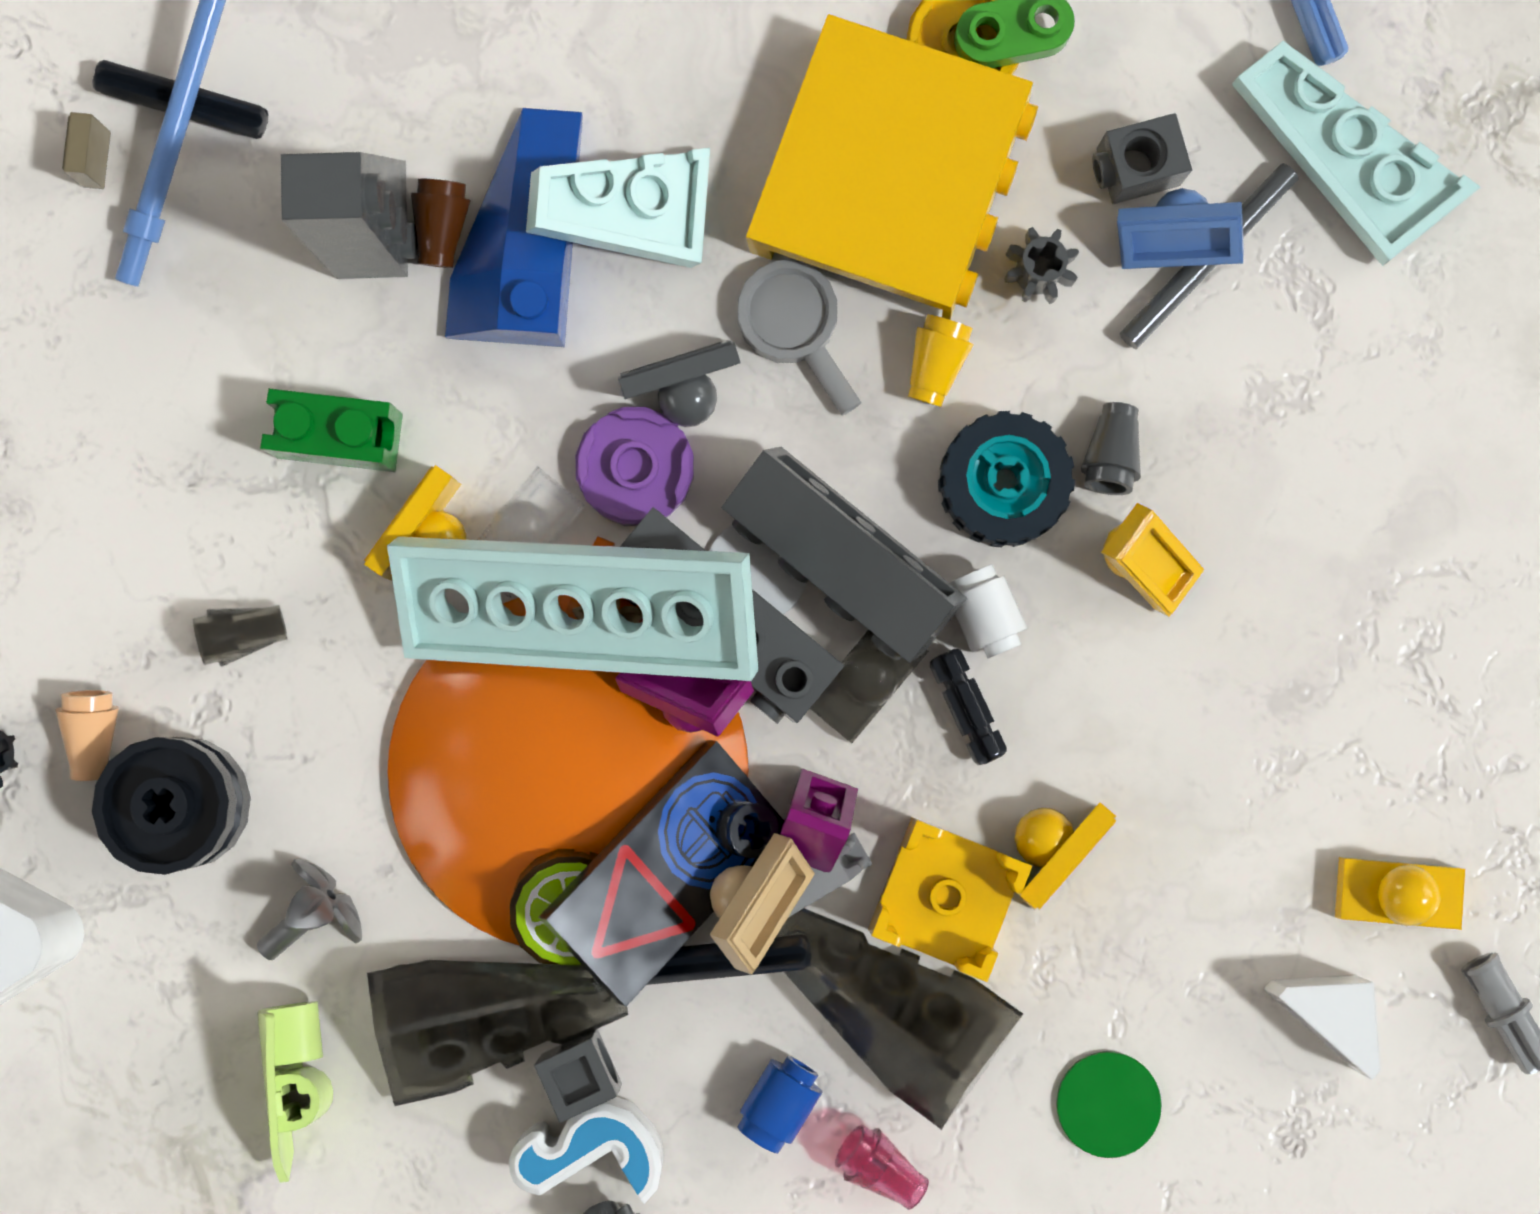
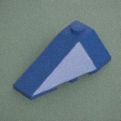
[445,108,583,347]

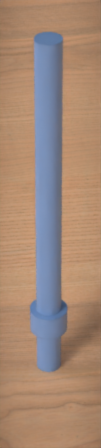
[115,0,226,287]

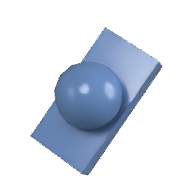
[1117,188,1244,269]

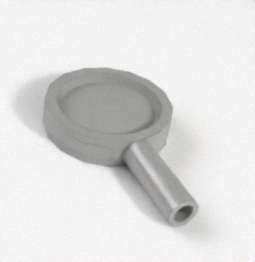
[738,260,862,416]

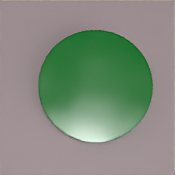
[1056,1051,1162,1158]

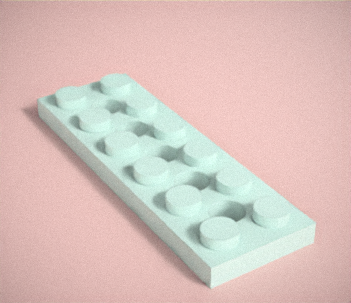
[387,537,758,681]

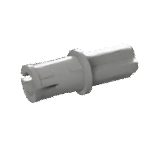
[1461,952,1540,1075]

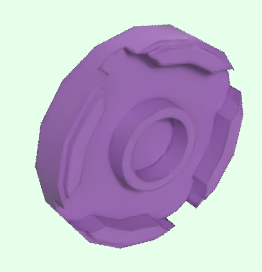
[575,407,694,526]

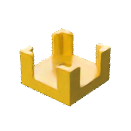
[868,817,1032,982]

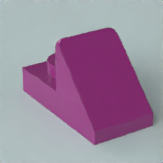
[779,768,858,873]

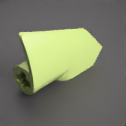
[257,1001,334,1183]

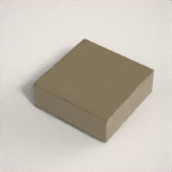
[62,112,111,189]

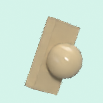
[709,833,815,975]

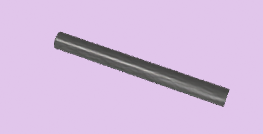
[1120,163,1299,349]

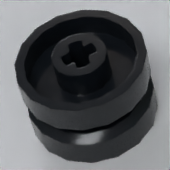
[92,737,251,875]

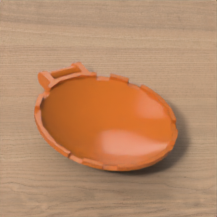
[387,536,749,946]

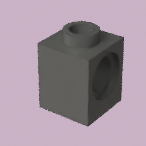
[1092,113,1192,204]
[534,1028,622,1123]

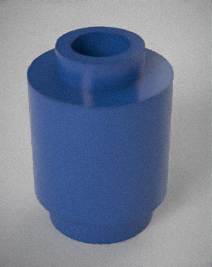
[737,1056,823,1154]

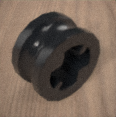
[716,801,779,859]

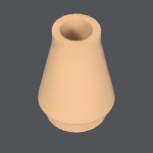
[55,690,119,781]

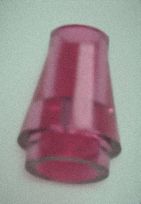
[835,1125,929,1210]

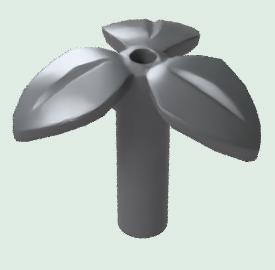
[257,859,362,960]

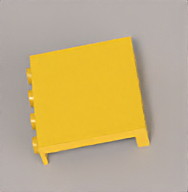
[746,14,1039,320]

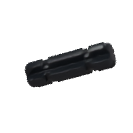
[929,649,1007,765]

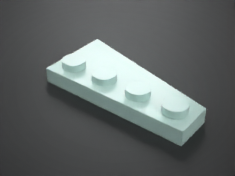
[1232,41,1481,266]

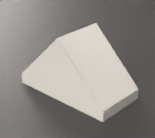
[1264,975,1380,1080]

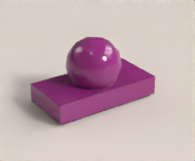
[615,673,754,737]

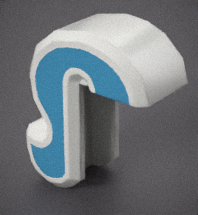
[509,1097,664,1204]

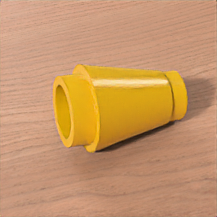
[907,314,974,407]

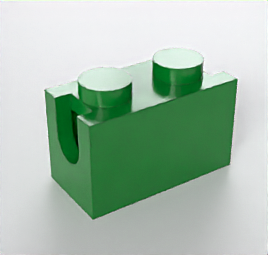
[260,388,403,472]

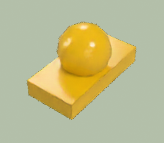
[364,465,467,581]
[1101,503,1204,617]
[1014,802,1117,910]
[1335,857,1466,930]

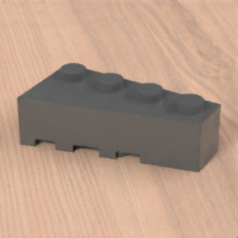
[281,152,417,279]

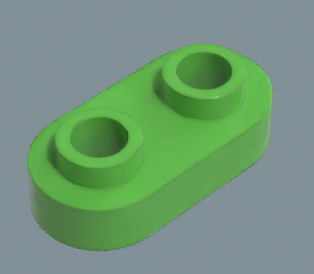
[954,0,1075,68]

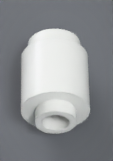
[950,565,1027,659]

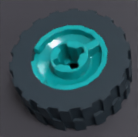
[938,411,1075,548]

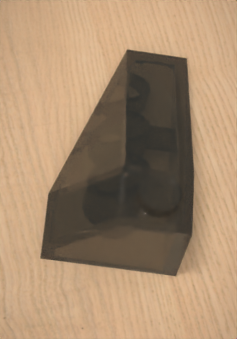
[776,908,1023,1130]
[367,960,628,1106]

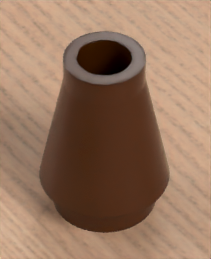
[411,178,471,268]

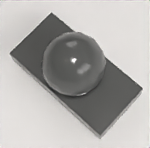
[618,340,741,427]

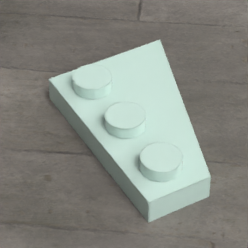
[526,148,710,268]

